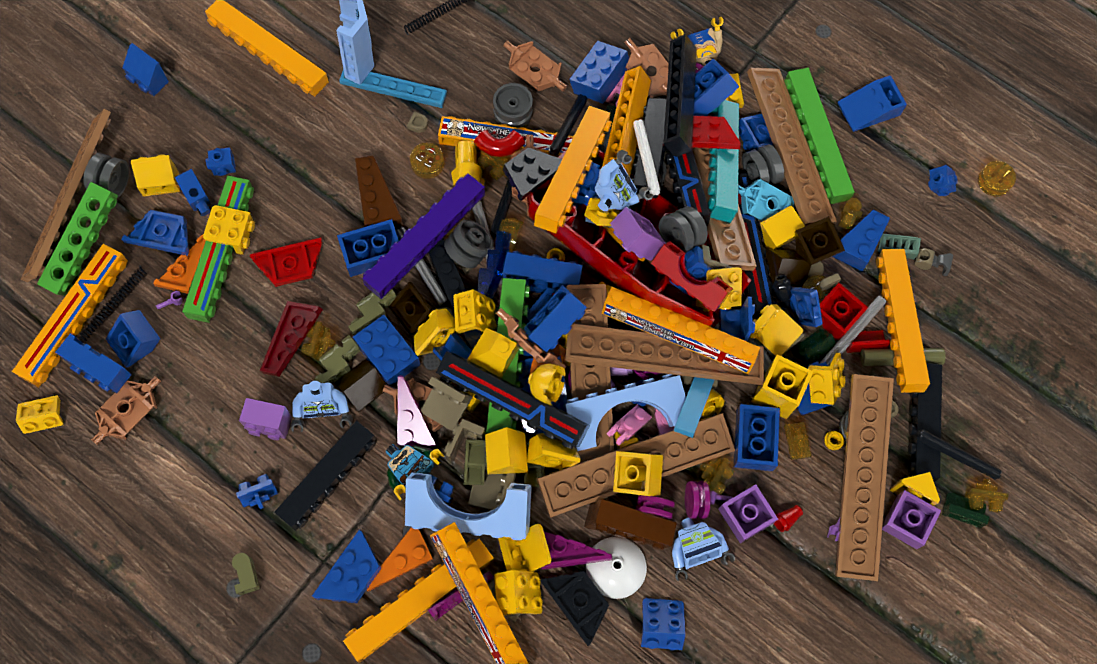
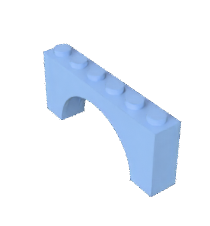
[563,374,686,452]
[405,473,531,540]

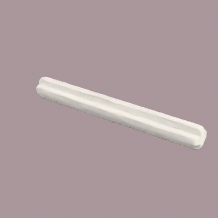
[633,119,660,195]

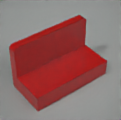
[846,330,890,353]

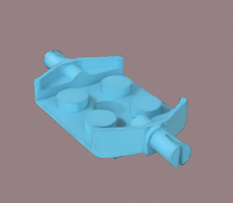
[738,179,794,221]

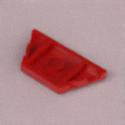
[692,116,740,149]
[250,238,323,287]

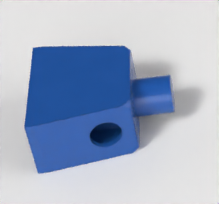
[175,169,211,216]

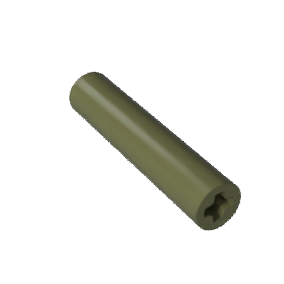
[860,348,945,366]

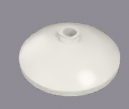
[586,537,647,599]

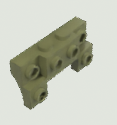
[463,440,545,487]

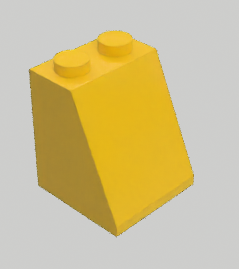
[751,354,813,419]

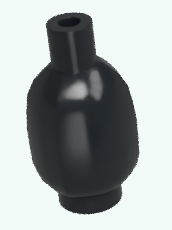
[773,274,792,307]

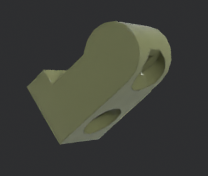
[232,553,260,596]

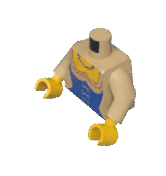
[670,17,724,66]

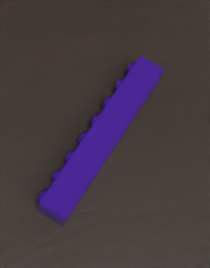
[362,174,485,299]

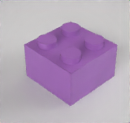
[610,207,666,261]
[239,398,292,440]
[719,485,778,543]
[882,490,941,549]

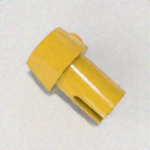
[451,140,485,186]

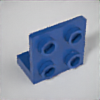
[719,296,755,342]

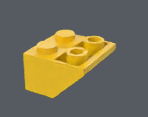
[131,155,180,196]

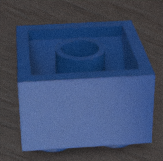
[122,43,169,96]
[106,310,160,368]

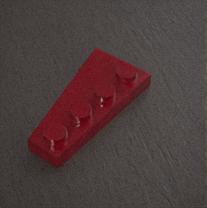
[260,301,323,377]

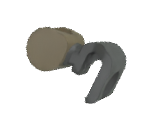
[915,248,953,276]

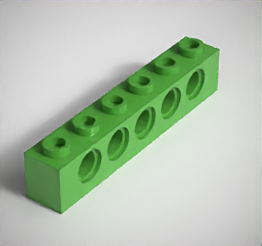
[37,182,118,296]

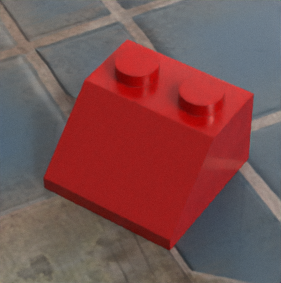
[820,283,868,340]

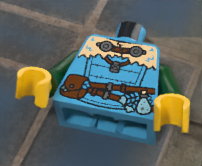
[385,444,445,500]

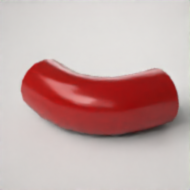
[474,130,525,157]

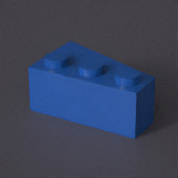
[832,210,890,271]
[55,333,132,393]

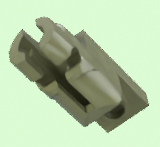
[348,289,397,336]
[314,335,360,384]

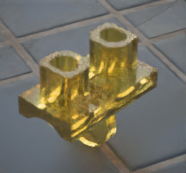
[477,151,509,180]
[838,198,863,230]
[301,322,335,361]
[784,422,811,460]
[700,458,735,494]
[965,478,1008,513]

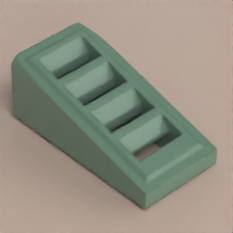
[878,234,921,259]

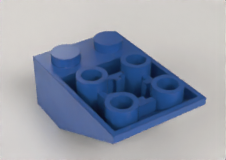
[837,75,907,132]

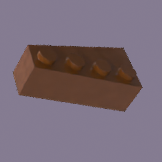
[355,156,404,230]
[584,499,677,550]

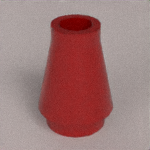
[774,505,803,532]

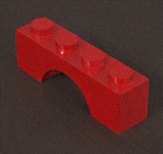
[651,241,733,312]

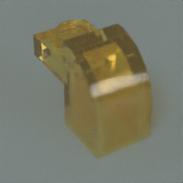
[495,218,523,256]

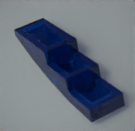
[477,231,511,299]

